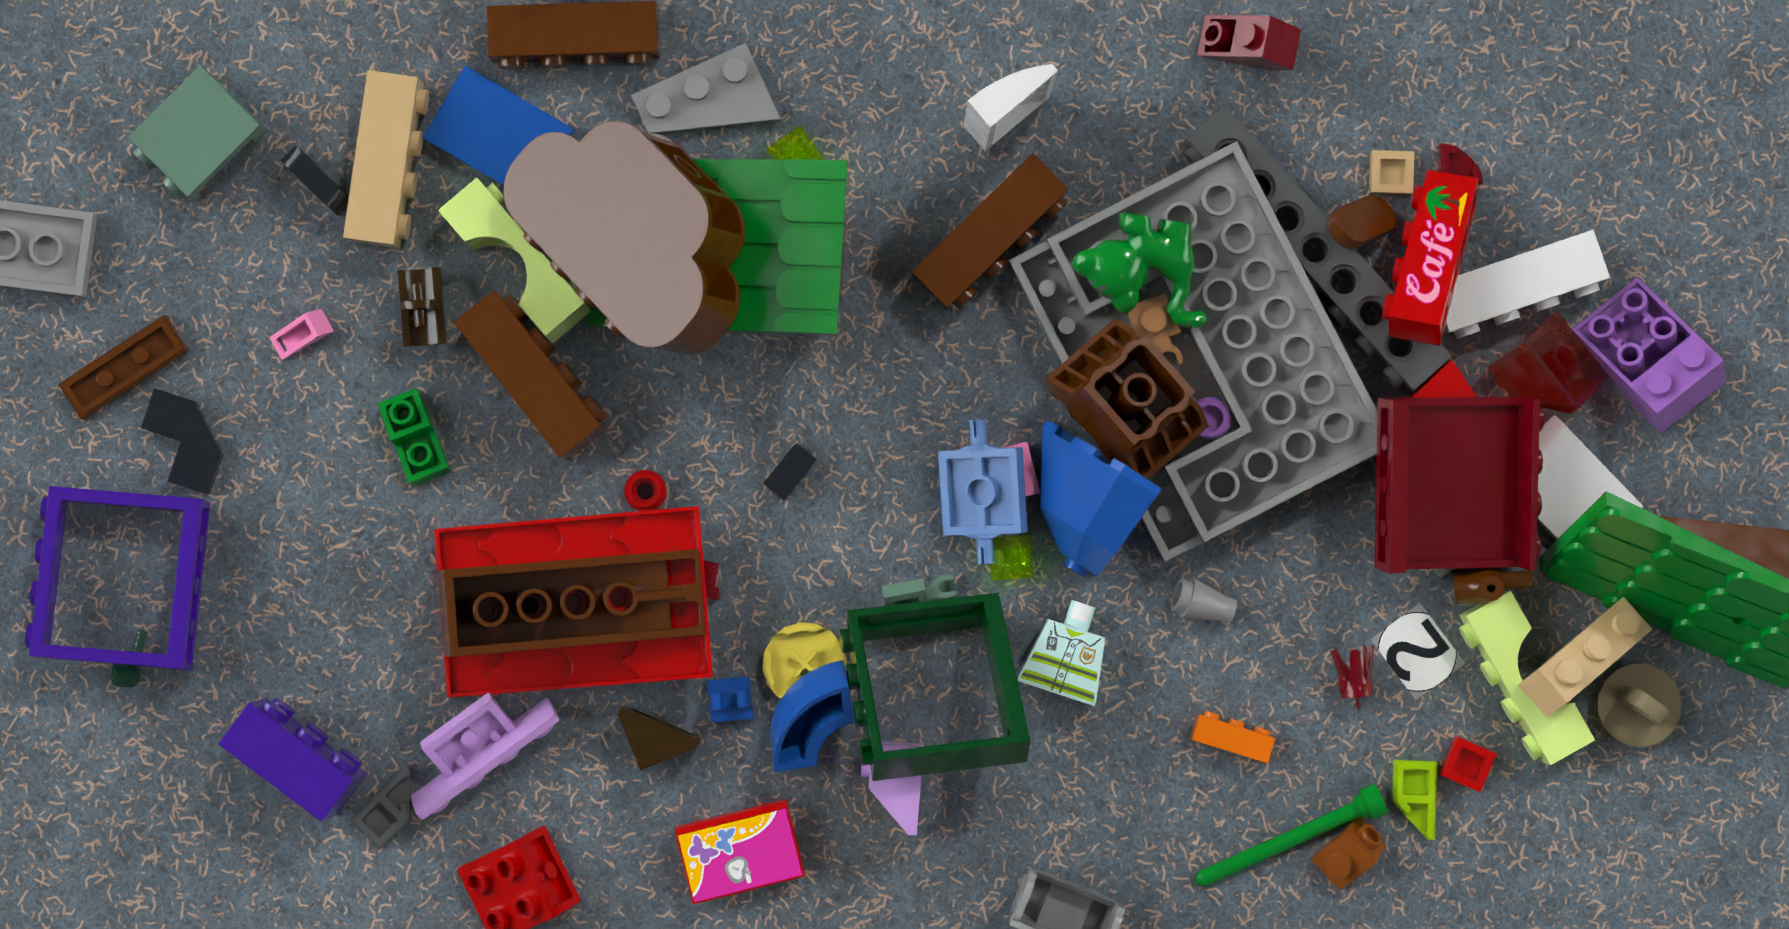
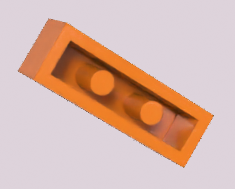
[1190,710,1276,763]

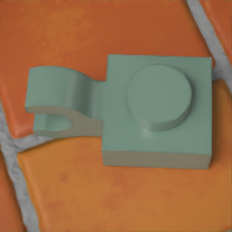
[882,575,957,606]

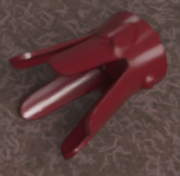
[1330,645,1375,709]

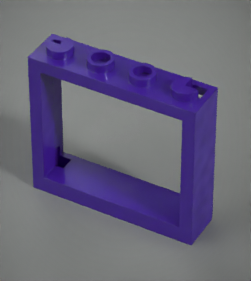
[25,486,210,671]

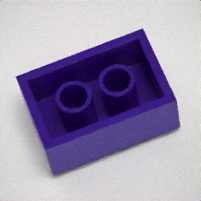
[218,697,367,822]

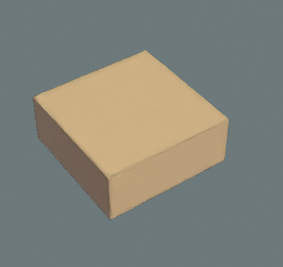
[1369,150,1414,195]

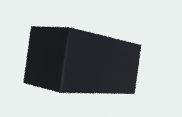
[763,443,817,500]

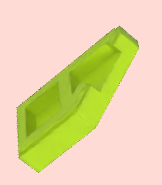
[1392,759,1437,840]

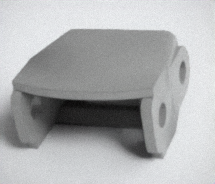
[1009,869,1125,929]

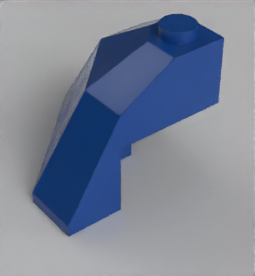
[1039,420,1162,578]

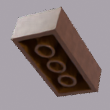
[454,290,608,460]

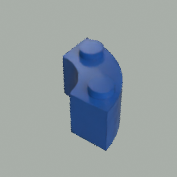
[770,660,854,773]

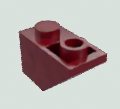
[1197,15,1301,70]

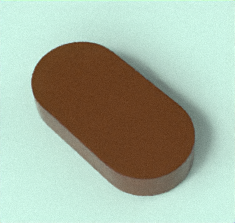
[1328,195,1396,249]

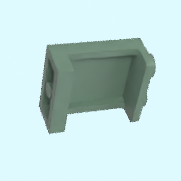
[128,66,268,201]

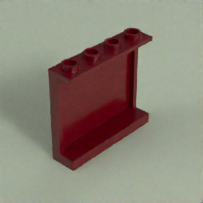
[1374,396,1544,574]

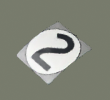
[1371,603,1465,700]

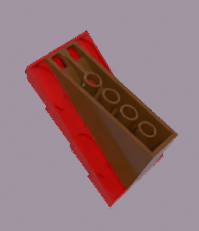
[434,506,713,698]

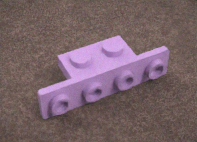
[411,692,559,820]

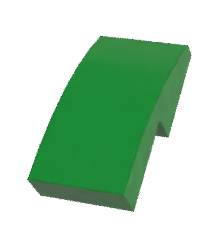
[377,388,451,487]

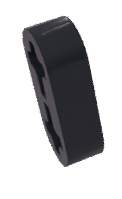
[281,145,349,215]

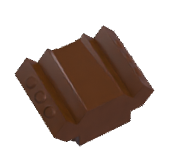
[1045,318,1209,479]

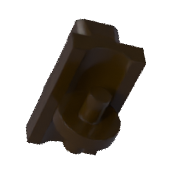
[397,267,447,347]

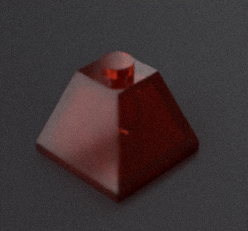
[1488,311,1609,414]

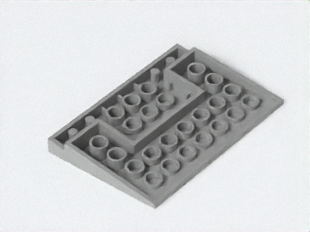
[1009,141,1377,562]

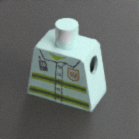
[1017,600,1105,706]

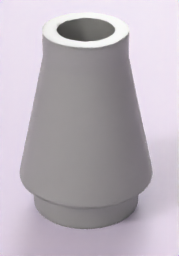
[1171,577,1237,623]

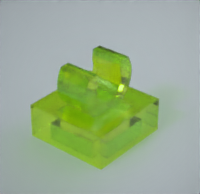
[766,125,824,160]
[989,535,1033,580]

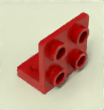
[457,825,581,929]

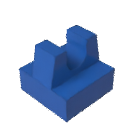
[707,676,754,723]

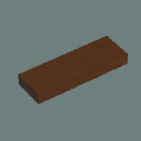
[58,315,190,420]

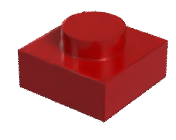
[1438,736,1497,792]

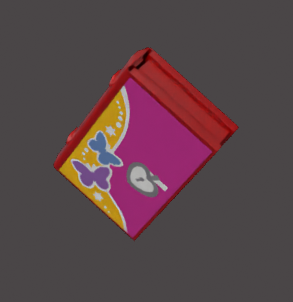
[675,798,805,905]

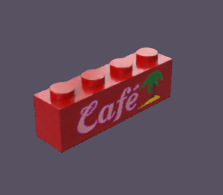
[1382,170,1478,346]

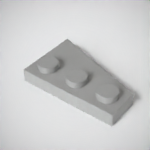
[631,43,781,134]

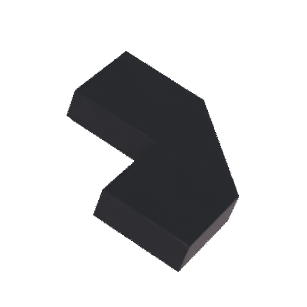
[141,388,223,495]

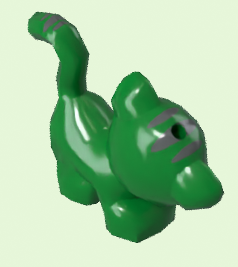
[1072,212,1207,329]

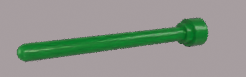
[1195,783,1389,887]

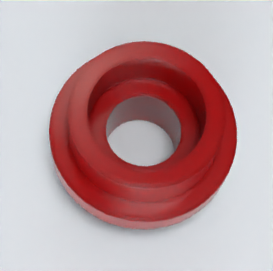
[624,470,667,511]

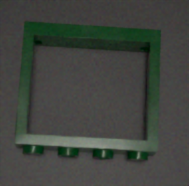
[840,592,1030,781]

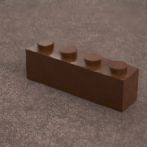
[486,1,660,70]
[912,153,1068,311]

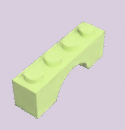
[438,178,591,343]
[1459,591,1595,765]

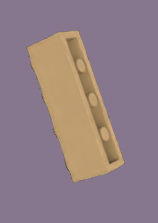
[343,70,429,249]

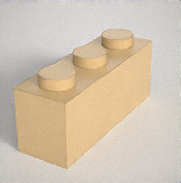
[1519,597,1652,718]

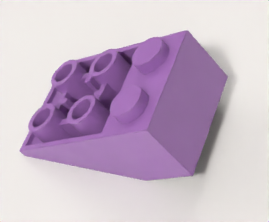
[1572,277,1726,434]

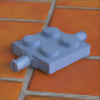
[938,419,1028,564]

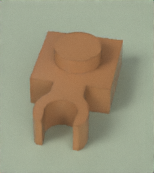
[1127,292,1183,366]

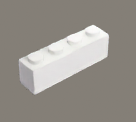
[1443,230,1610,339]

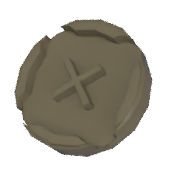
[1595,663,1682,747]

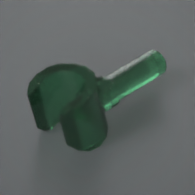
[111,629,148,687]

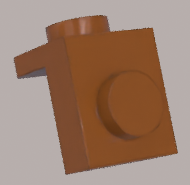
[1311,817,1385,891]

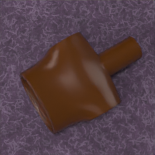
[1453,568,1533,604]

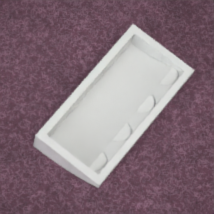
[964,64,1058,151]

